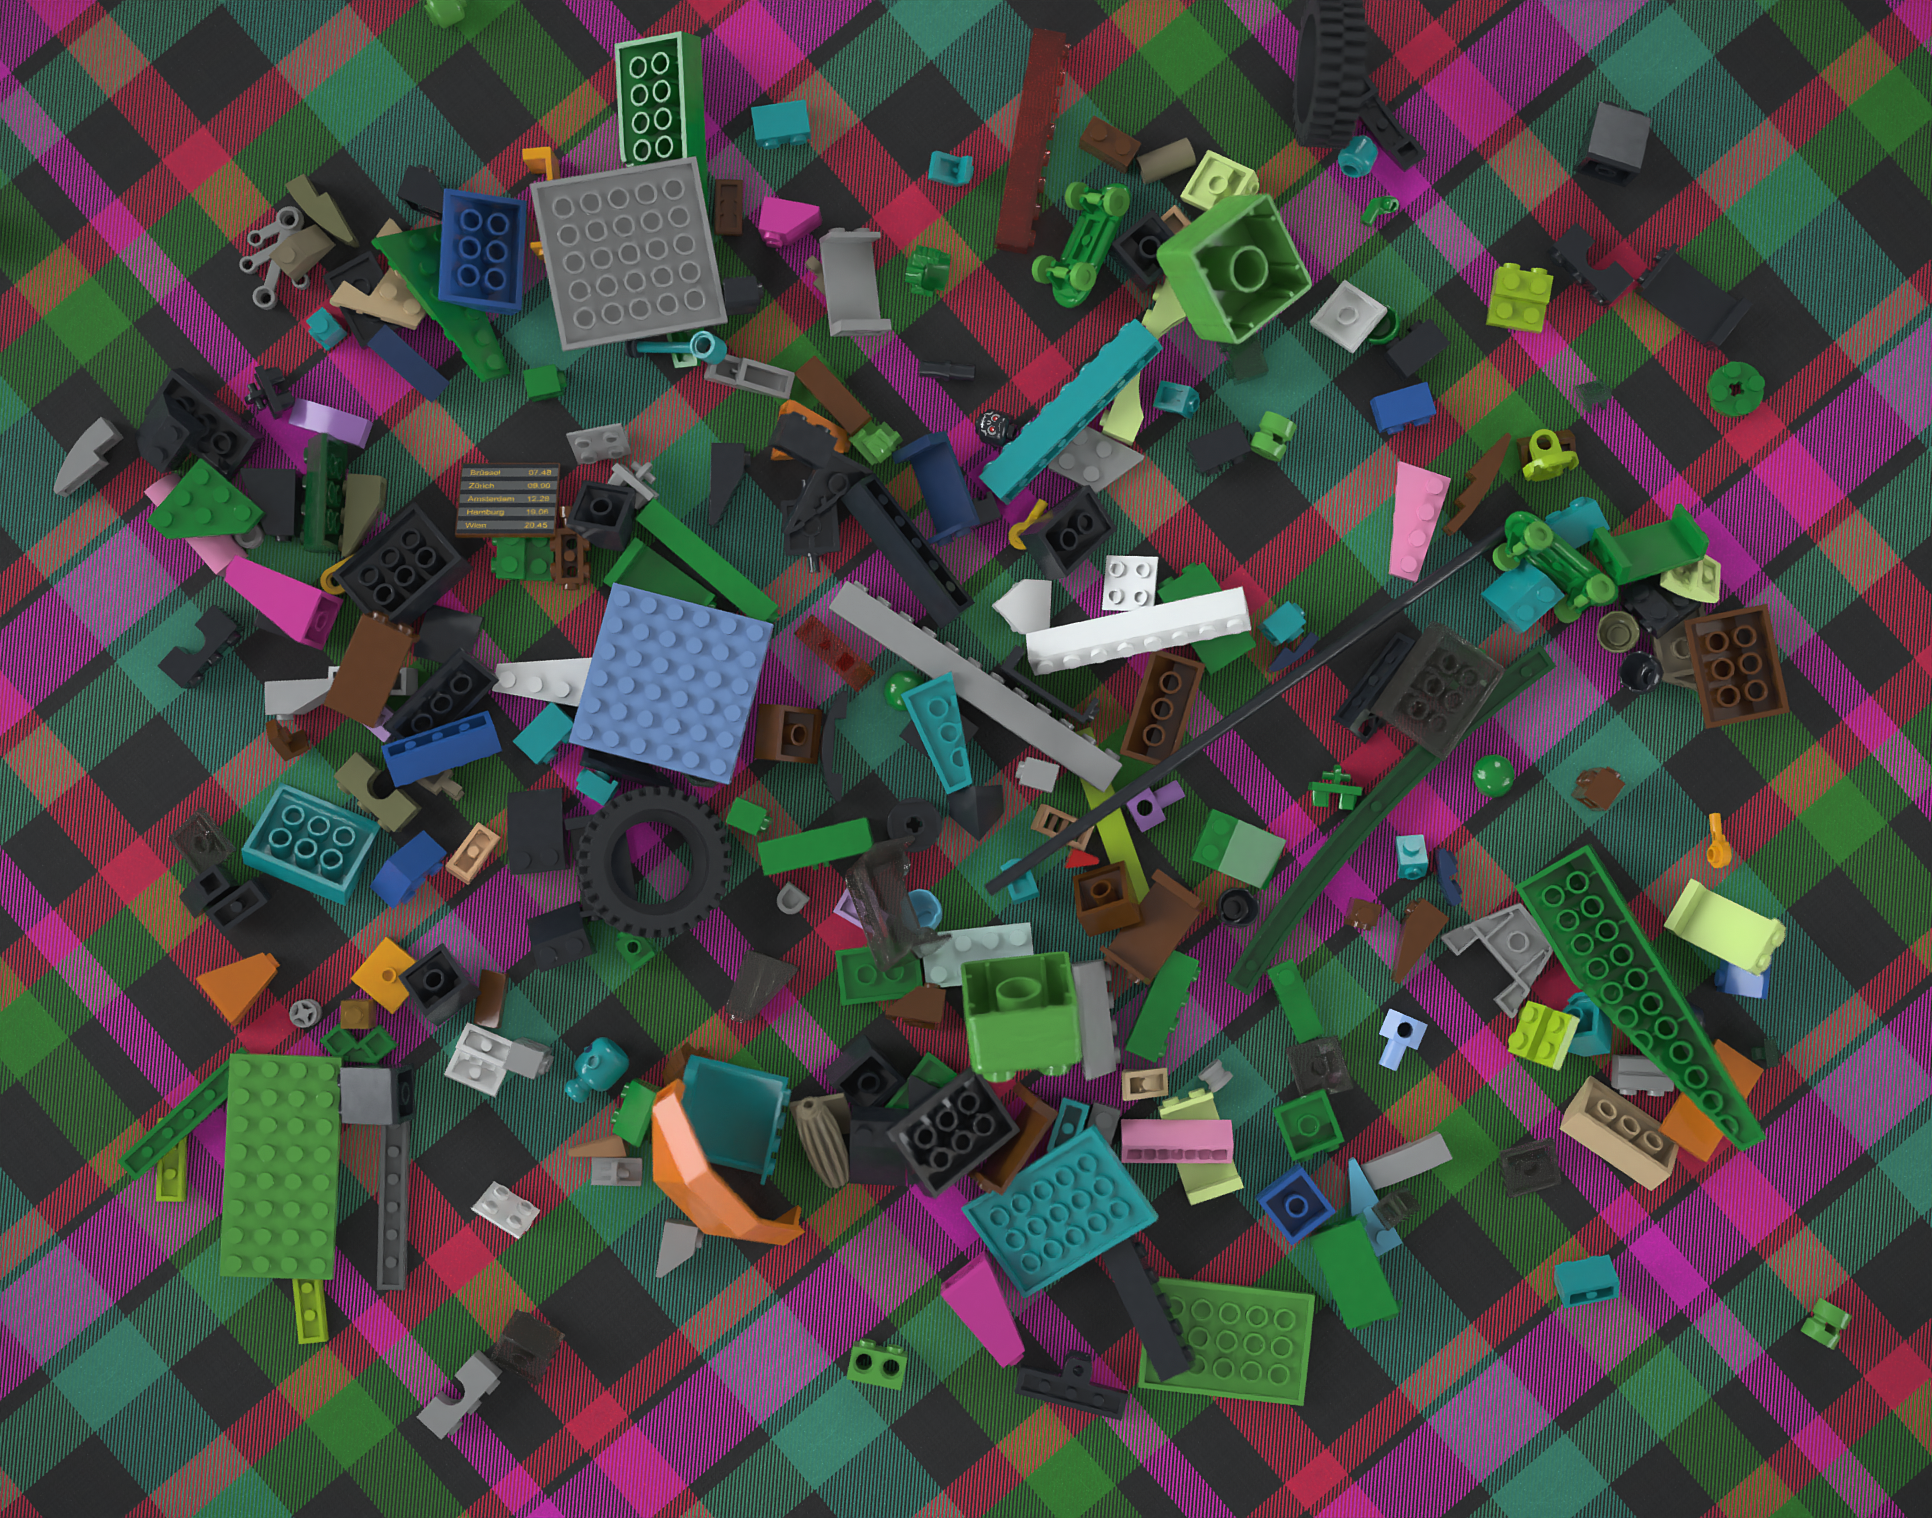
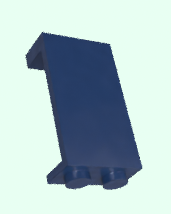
[892,430,981,547]

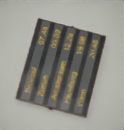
[455,463,561,538]

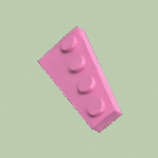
[1389,461,1451,583]

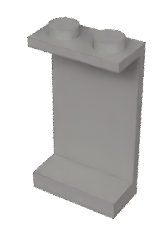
[819,228,892,337]

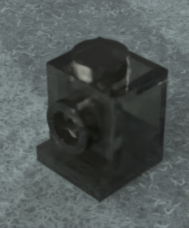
[1371,1185,1422,1231]

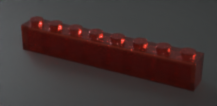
[995,28,1070,254]

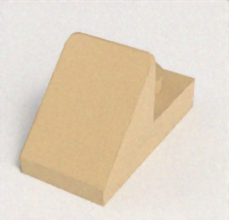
[1122,1067,1168,1101]

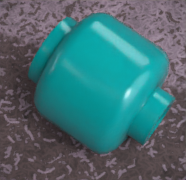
[1338,135,1378,178]

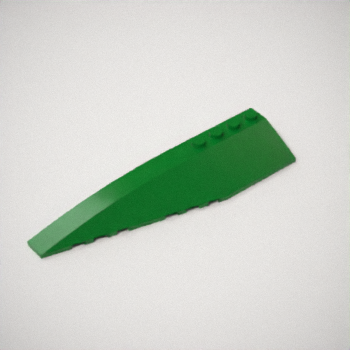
[615,31,708,368]
[1515,843,1767,1152]

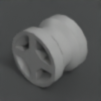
[289,999,322,1028]
[1198,1059,1233,1093]

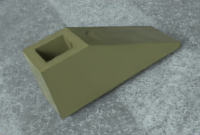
[338,473,387,558]

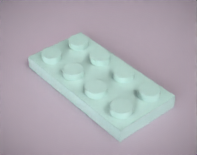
[921,922,1033,987]

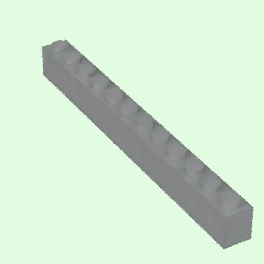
[829,580,1122,793]

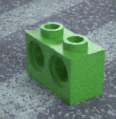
[846,1338,908,1391]

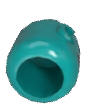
[564,1037,629,1103]

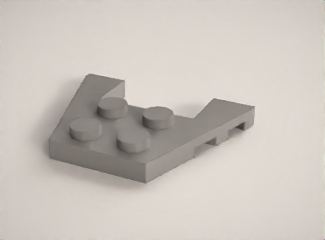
[1439,903,1554,1019]

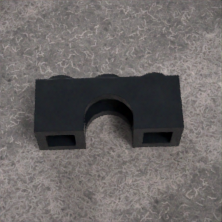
[1547,222,1634,308]
[157,605,245,689]

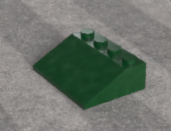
[300,432,348,554]

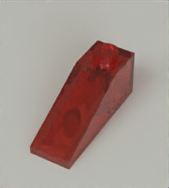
[794,614,876,693]

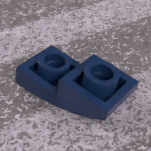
[1434,848,1463,907]

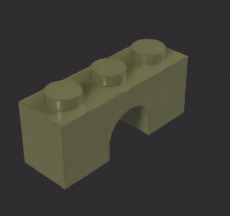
[333,752,422,832]

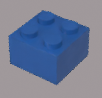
[1254,1163,1336,1245]

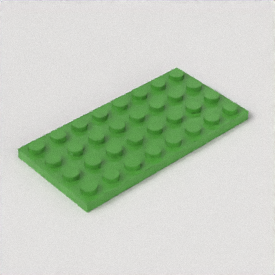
[220,1053,344,1280]

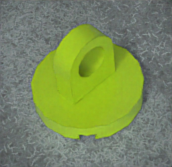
[1523,429,1579,482]

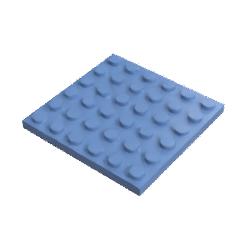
[569,583,774,785]

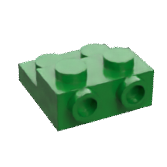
[491,537,555,582]
[1272,1088,1344,1163]

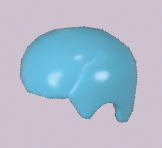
[900,889,942,934]

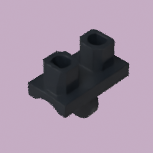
[244,365,295,420]

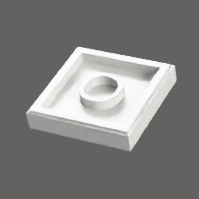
[1310,280,1388,354]

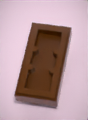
[714,179,744,236]

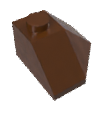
[885,983,946,1031]

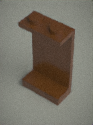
[323,611,421,729]
[1099,869,1207,985]
[967,1081,1059,1196]

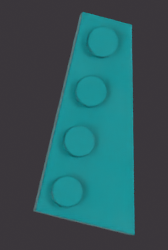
[901,671,973,795]

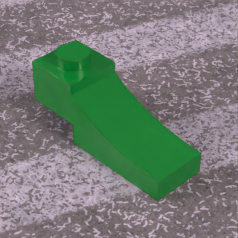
[1265,958,1324,1044]

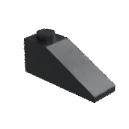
[709,443,751,528]

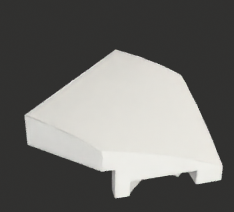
[992,579,1052,635]

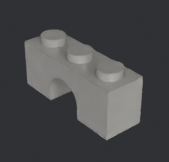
[417,1349,503,1439]

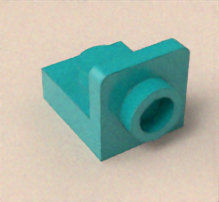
[1153,380,1200,419]

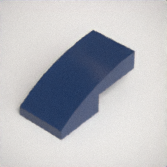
[1266,631,1319,674]

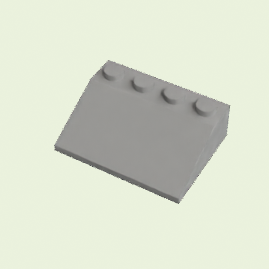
[1070,959,1121,1080]

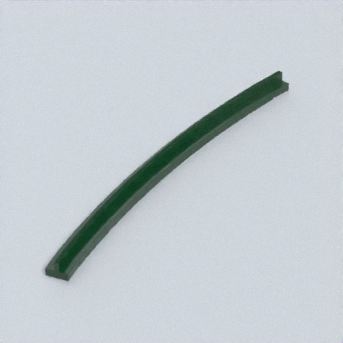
[1225,644,1557,996]

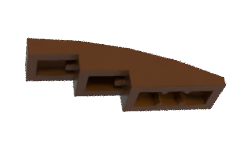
[1442,432,1511,536]

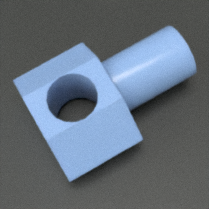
[1378,1009,1427,1071]

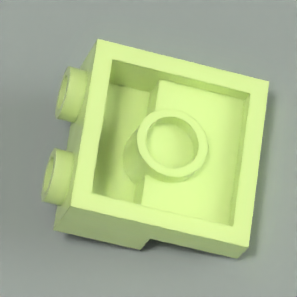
[1180,150,1259,211]

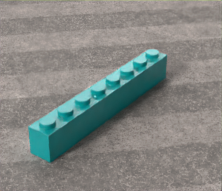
[979,318,1163,505]

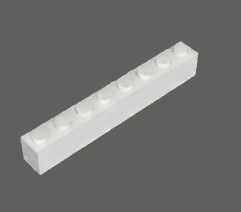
[1026,587,1251,676]

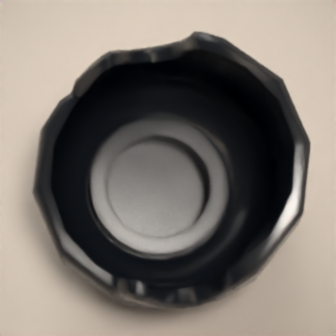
[1619,651,1664,695]
[1216,887,1260,929]

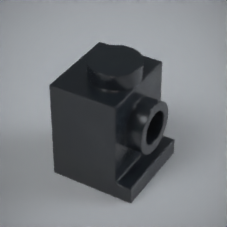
[971,491,1001,531]

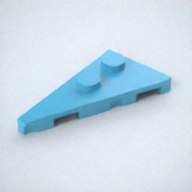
[1348,1157,1402,1257]

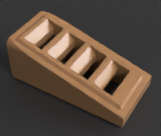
[1031,804,1095,851]
[568,1134,630,1158]

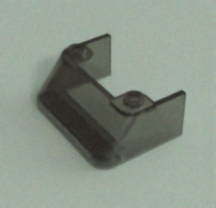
[846,835,952,972]

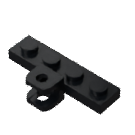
[1014,1349,1128,1421]

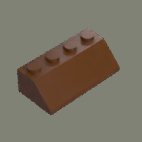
[1119,650,1205,766]

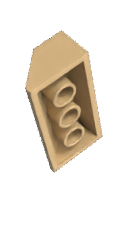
[1560,1075,1679,1191]

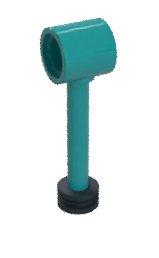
[625,331,727,365]

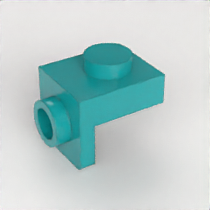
[928,151,974,187]
[1395,834,1428,880]
[1001,858,1040,905]

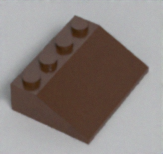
[1683,604,1790,729]

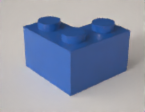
[370,830,447,909]

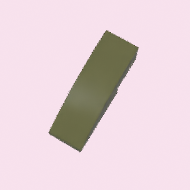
[285,174,360,248]

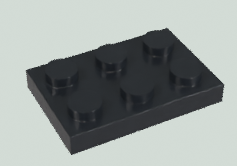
[322,250,405,350]

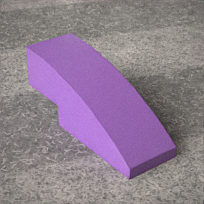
[288,398,373,449]

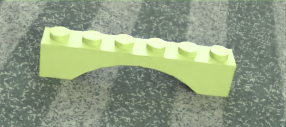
[1099,278,1186,446]

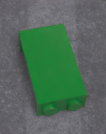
[1589,503,1710,586]
[603,537,718,609]
[1155,561,1257,676]
[1308,1212,1403,1330]

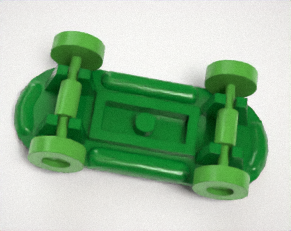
[1032,182,1131,308]
[1493,511,1619,623]

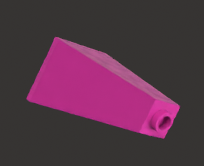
[224,555,344,650]
[941,1250,1025,1368]

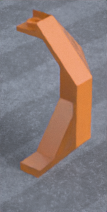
[652,1079,805,1246]

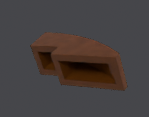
[794,355,872,437]

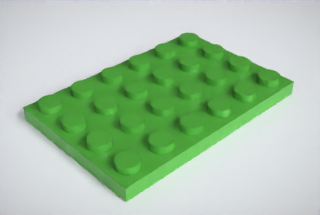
[1138,1276,1315,1406]

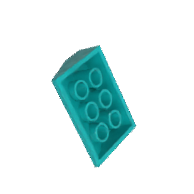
[242,783,382,906]

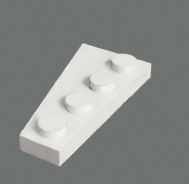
[492,658,592,707]

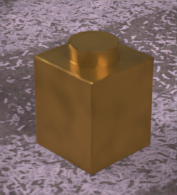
[341,999,376,1029]

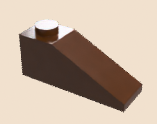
[1390,898,1450,984]

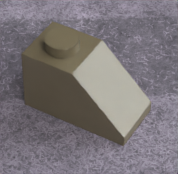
[268,224,335,282]

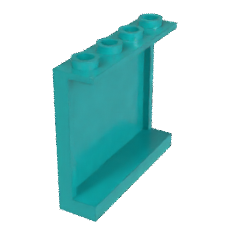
[681,1055,791,1185]

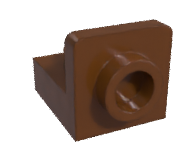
[265,719,310,761]

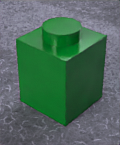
[523,364,567,402]

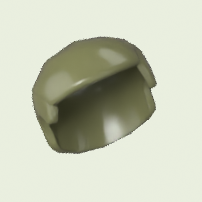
[1597,611,1640,653]

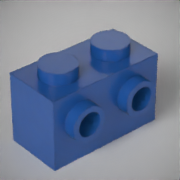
[1370,382,1436,435]

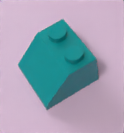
[1480,558,1565,635]

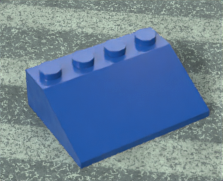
[438,188,527,315]

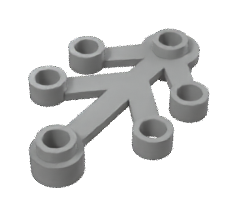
[239,206,310,310]

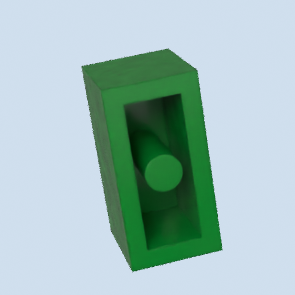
[726,797,773,836]

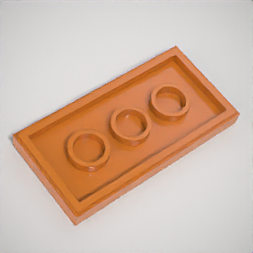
[1658,1039,1764,1162]

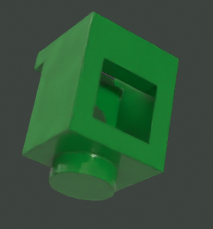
[615,932,659,971]

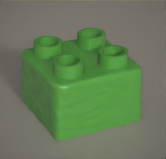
[1157,194,1312,344]
[961,951,1082,1082]

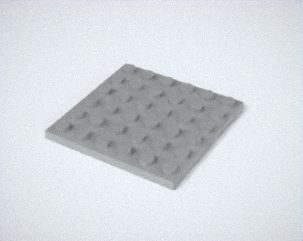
[530,156,728,352]

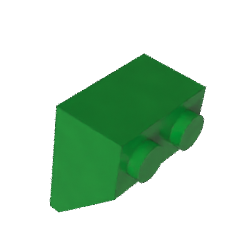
[610,1077,664,1147]

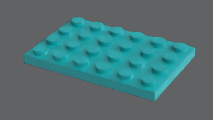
[961,1124,1159,1299]

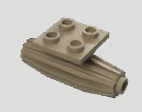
[789,1093,851,1188]

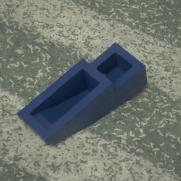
[367,324,450,403]

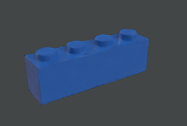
[381,710,502,787]

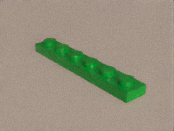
[117,1046,250,1181]

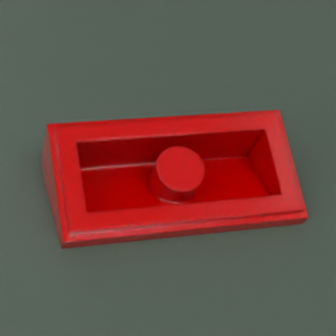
[1064,848,1099,868]

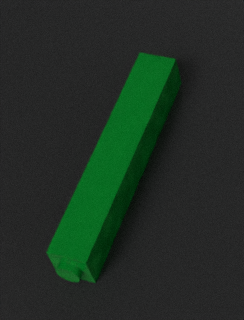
[636,498,780,624]

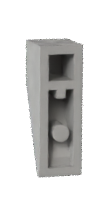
[265,678,334,721]

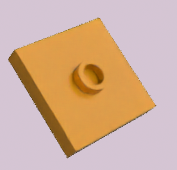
[350,936,417,1014]

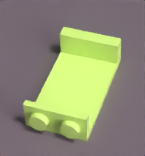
[1664,879,1786,977]
[1158,1088,1244,1205]

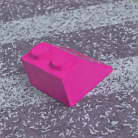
[758,196,822,249]

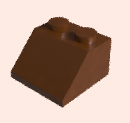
[754,704,822,764]
[1073,860,1141,937]

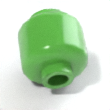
[424,0,467,29]

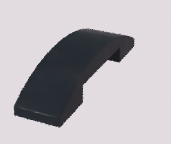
[1359,72,1427,172]
[819,691,848,801]

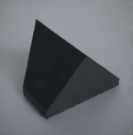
[948,785,1004,841]

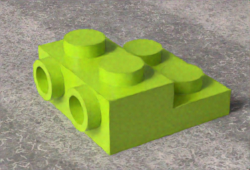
[1486,263,1553,334]
[1508,1001,1580,1071]

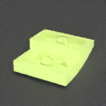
[1660,554,1721,603]

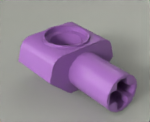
[1126,780,1185,832]

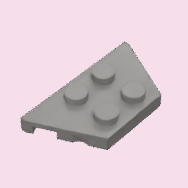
[1048,426,1144,494]

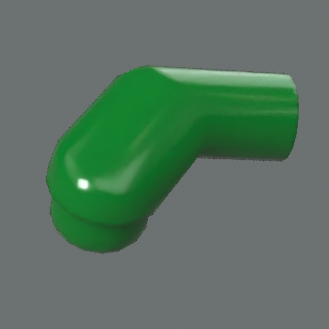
[1359,195,1399,227]

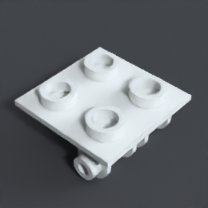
[1102,555,1158,611]
[472,1181,540,1239]

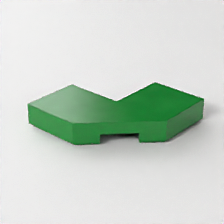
[319,1022,399,1064]

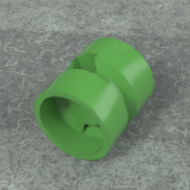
[1249,411,1297,462]
[1800,1297,1853,1350]

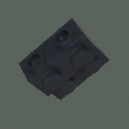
[1620,573,1701,640]

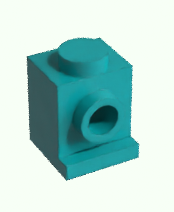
[306,307,348,351]
[576,767,622,806]

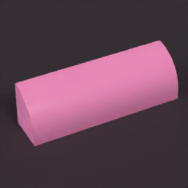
[144,473,249,577]
[1120,1119,1234,1163]

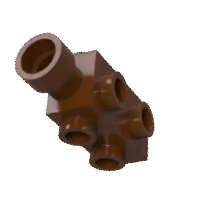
[550,506,591,590]

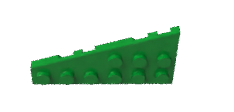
[371,224,510,383]

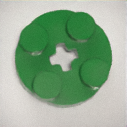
[1706,361,1765,418]

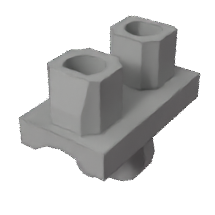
[607,461,660,510]
[591,1157,643,1186]

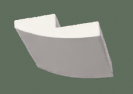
[444,1022,512,1097]

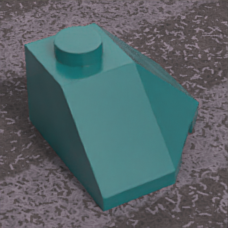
[1561,992,1612,1057]

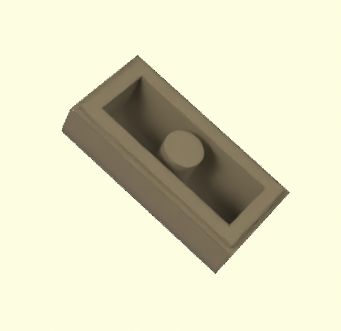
[1135,138,1196,185]

